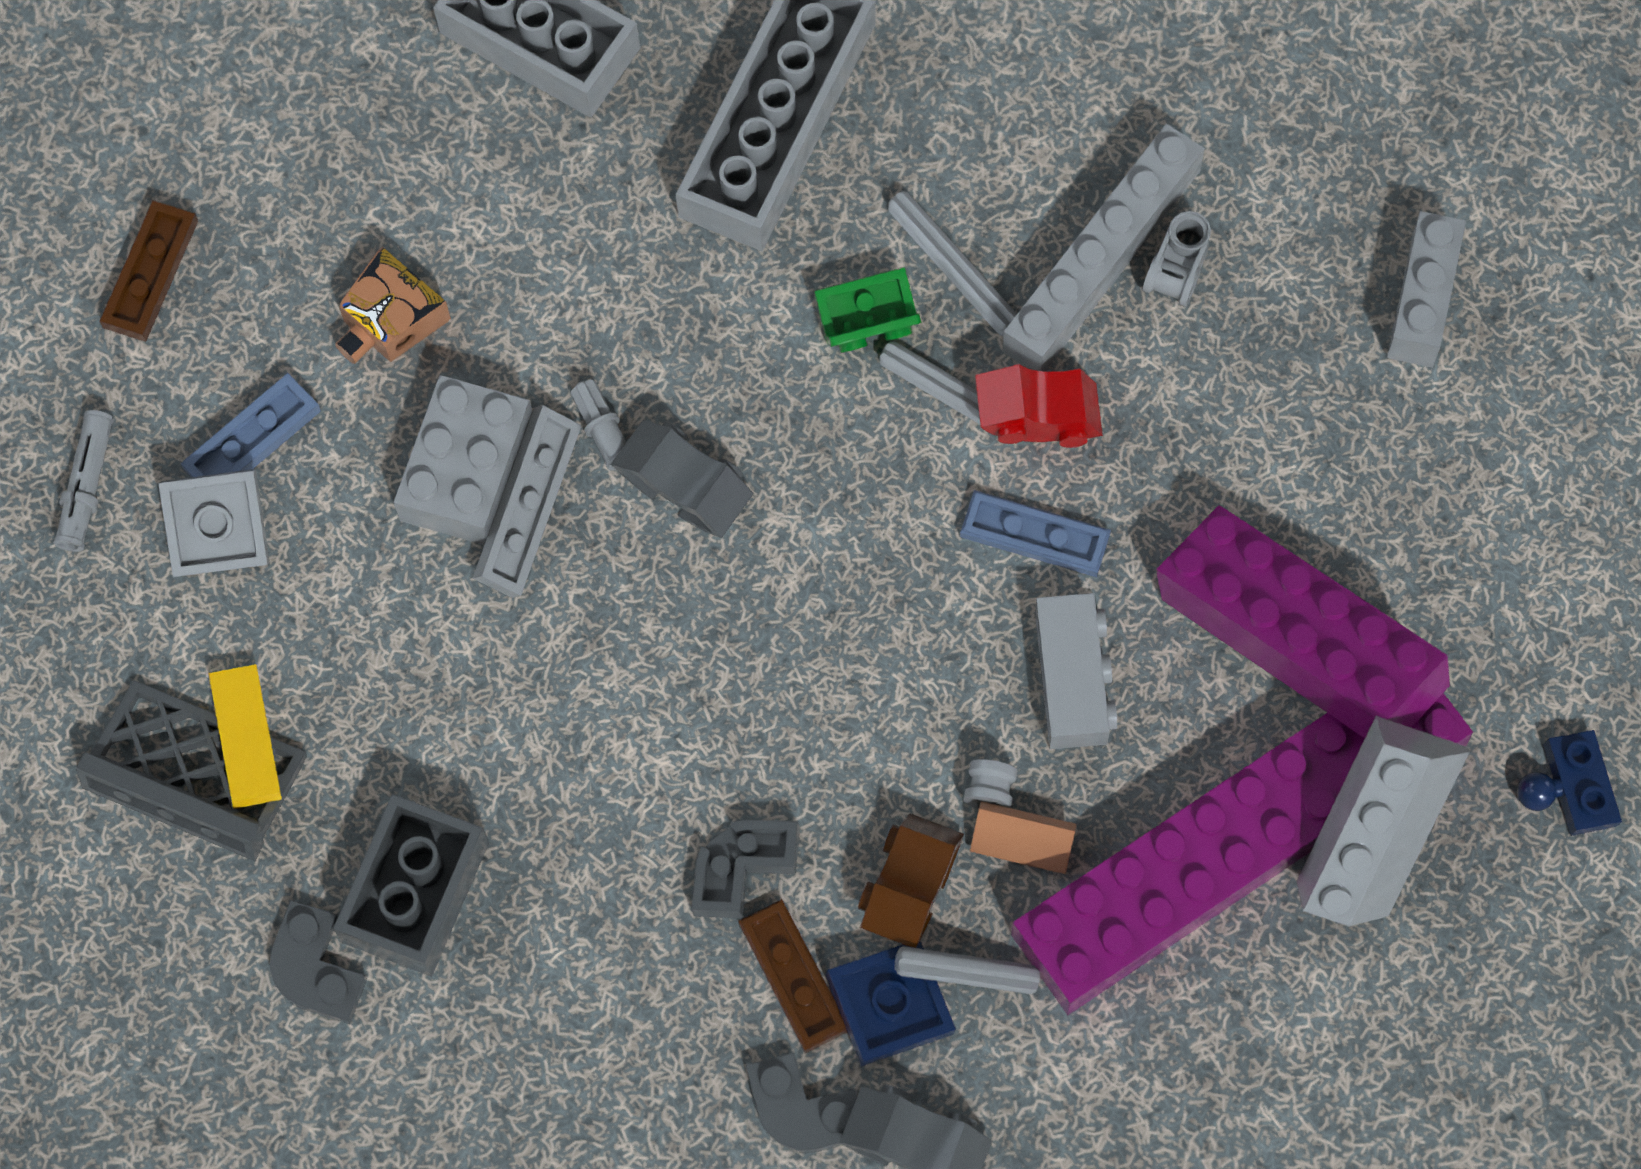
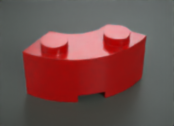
[975,364,1103,448]

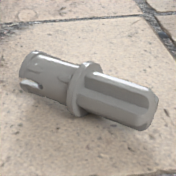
[571,379,626,471]

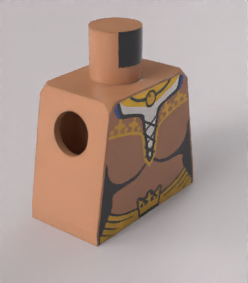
[335,247,451,364]

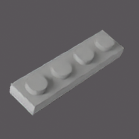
[473,405,582,598]

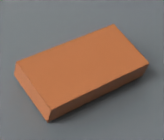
[970,801,1077,874]

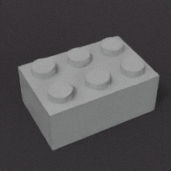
[393,375,532,545]

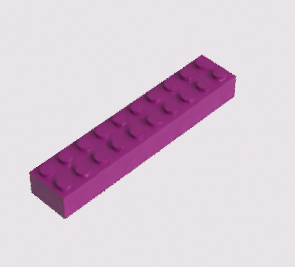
[1011,693,1473,1015]

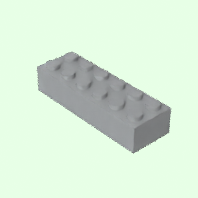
[676,0,876,252]

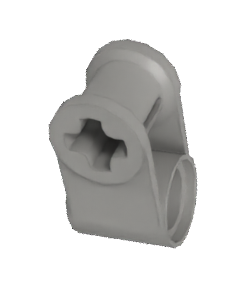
[1142,211,1211,307]

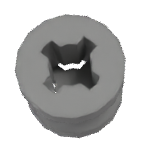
[964,759,1018,808]

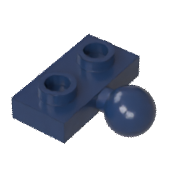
[1517,730,1622,836]

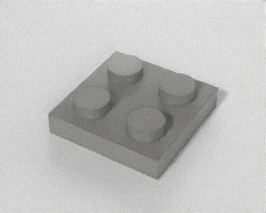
[158,469,270,577]

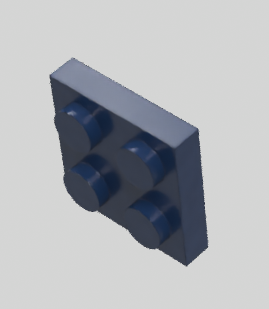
[826,941,956,1067]

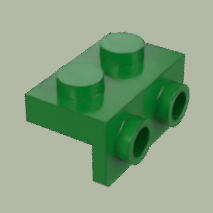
[813,267,922,353]

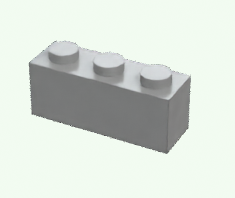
[1387,211,1466,368]
[1035,593,1117,750]

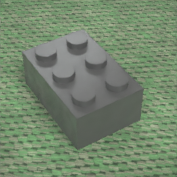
[333,794,489,977]

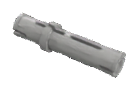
[53,410,114,552]

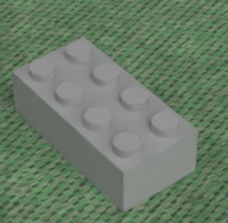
[433,0,640,118]

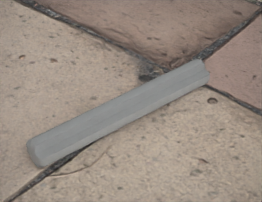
[888,191,1017,336]

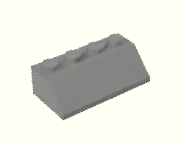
[1296,716,1470,926]

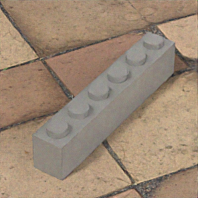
[1002,123,1205,372]

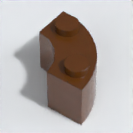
[858,813,964,948]

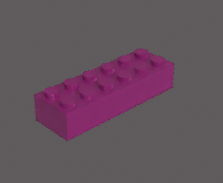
[1156,505,1450,738]

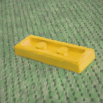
[208,664,282,809]

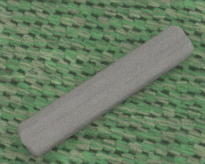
[879,341,980,424]
[895,946,1040,994]

